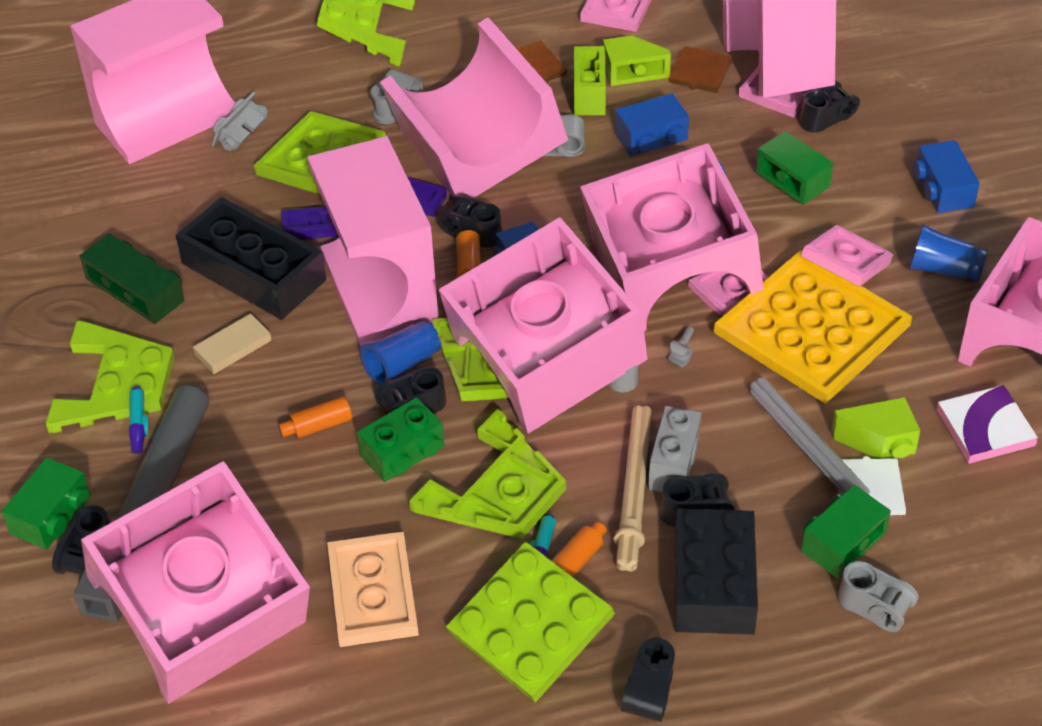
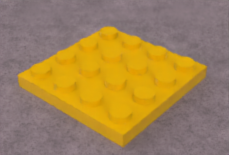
[714,250,912,404]

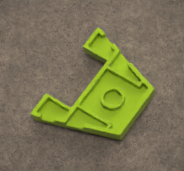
[317,0,415,67]
[432,318,509,401]
[46,321,175,433]
[409,409,566,539]

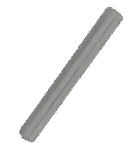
[750,377,870,494]

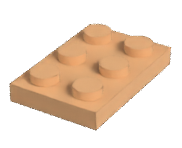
[327,531,419,647]

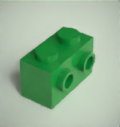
[756,131,833,205]
[357,397,444,482]
[1,457,91,550]
[801,485,891,578]

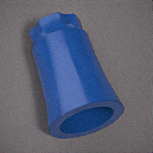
[909,224,988,282]
[360,321,441,386]

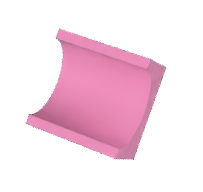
[70,0,235,164]
[723,0,836,98]
[380,17,568,205]
[307,136,438,347]
[580,143,764,331]
[439,217,648,434]
[958,217,1042,367]
[81,461,310,704]

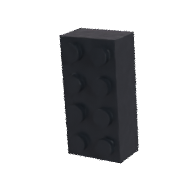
[175,197,326,320]

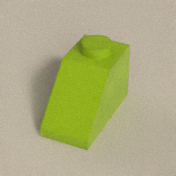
[603,35,671,86]
[831,397,920,459]

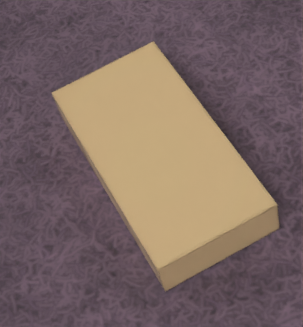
[193,313,272,374]

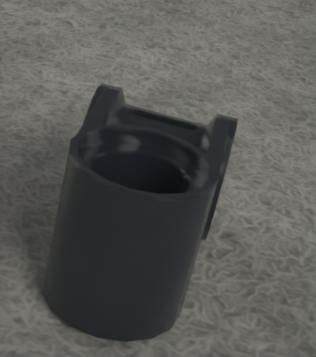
[799,80,860,132]
[438,194,502,248]
[374,366,447,415]
[660,473,735,526]
[52,505,111,576]
[621,638,675,722]

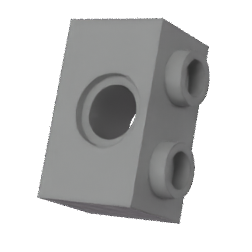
[649,406,702,492]

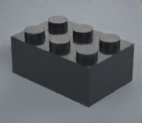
[675,509,758,635]

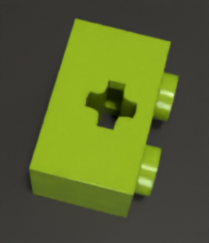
[574,46,606,116]

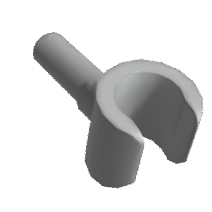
[668,327,694,367]

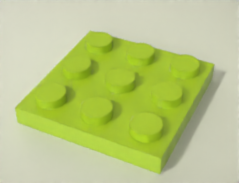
[253,111,386,195]
[446,541,615,703]

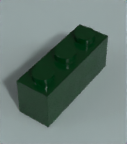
[79,233,184,324]

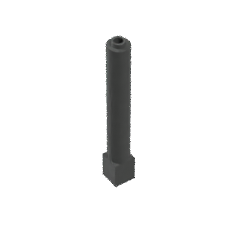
[74,385,209,622]

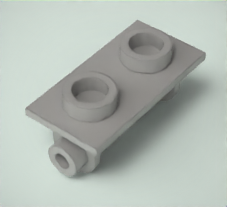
[211,91,268,151]

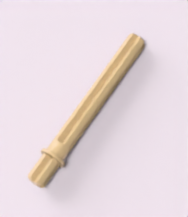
[614,405,652,572]

